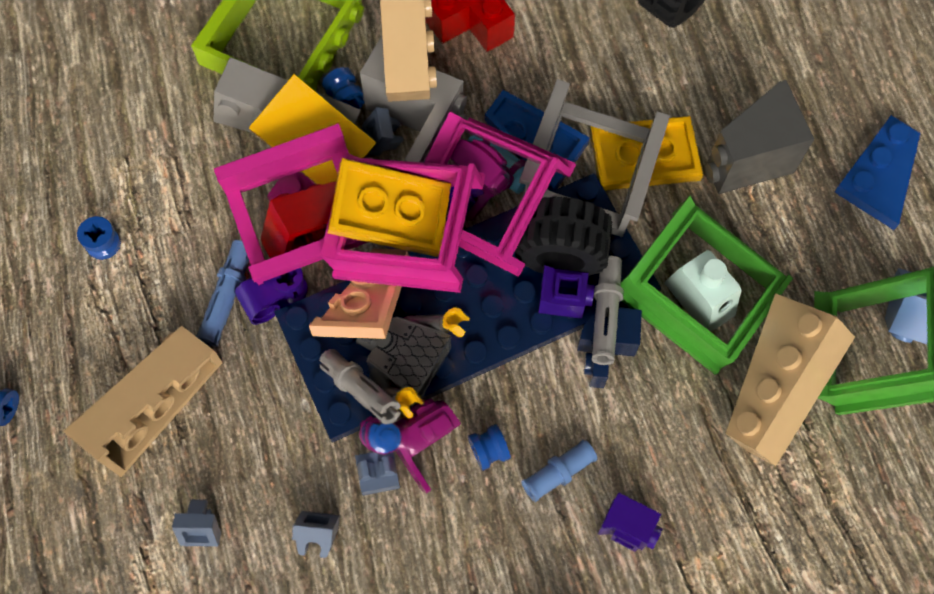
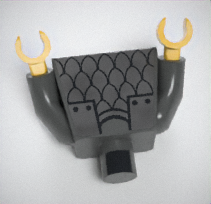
[356,307,470,418]

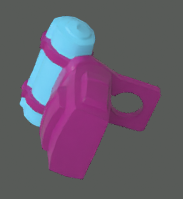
[450,135,526,221]

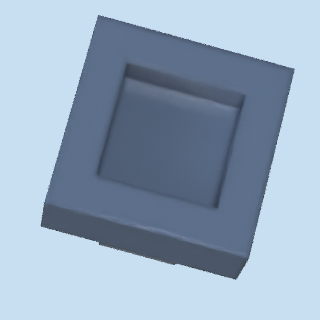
[362,107,403,156]
[355,452,400,496]
[172,499,221,547]
[292,511,340,558]

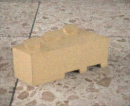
[380,0,437,102]

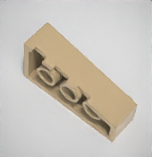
[725,293,855,466]
[63,326,223,477]

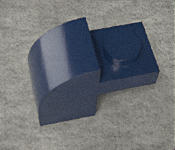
[577,308,642,388]

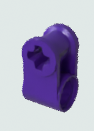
[235,268,308,325]

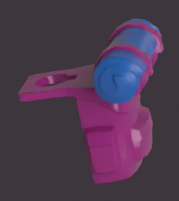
[359,398,461,494]

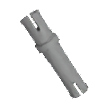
[592,256,624,365]
[320,349,401,424]

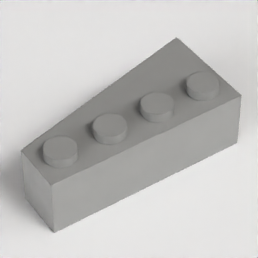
[213,57,360,133]

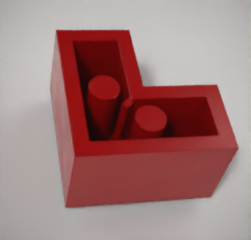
[425,0,515,52]
[260,181,336,258]

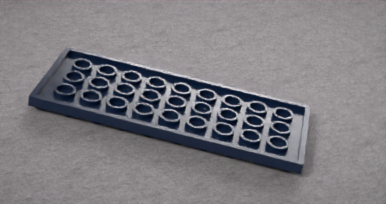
[274,173,661,443]

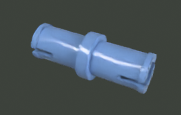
[521,440,598,502]

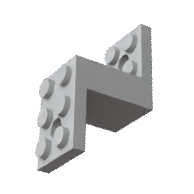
[360,35,467,163]

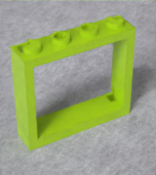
[191,0,364,91]

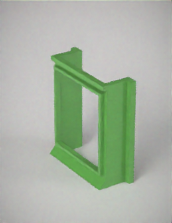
[621,195,793,375]
[814,267,934,415]

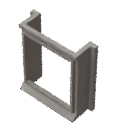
[519,79,670,237]

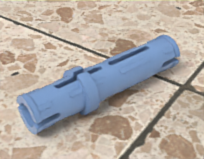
[196,240,249,347]

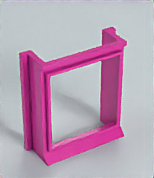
[424,112,576,277]
[214,123,368,285]
[319,153,486,293]

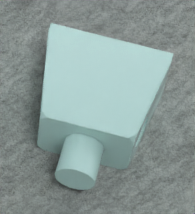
[664,250,742,332]

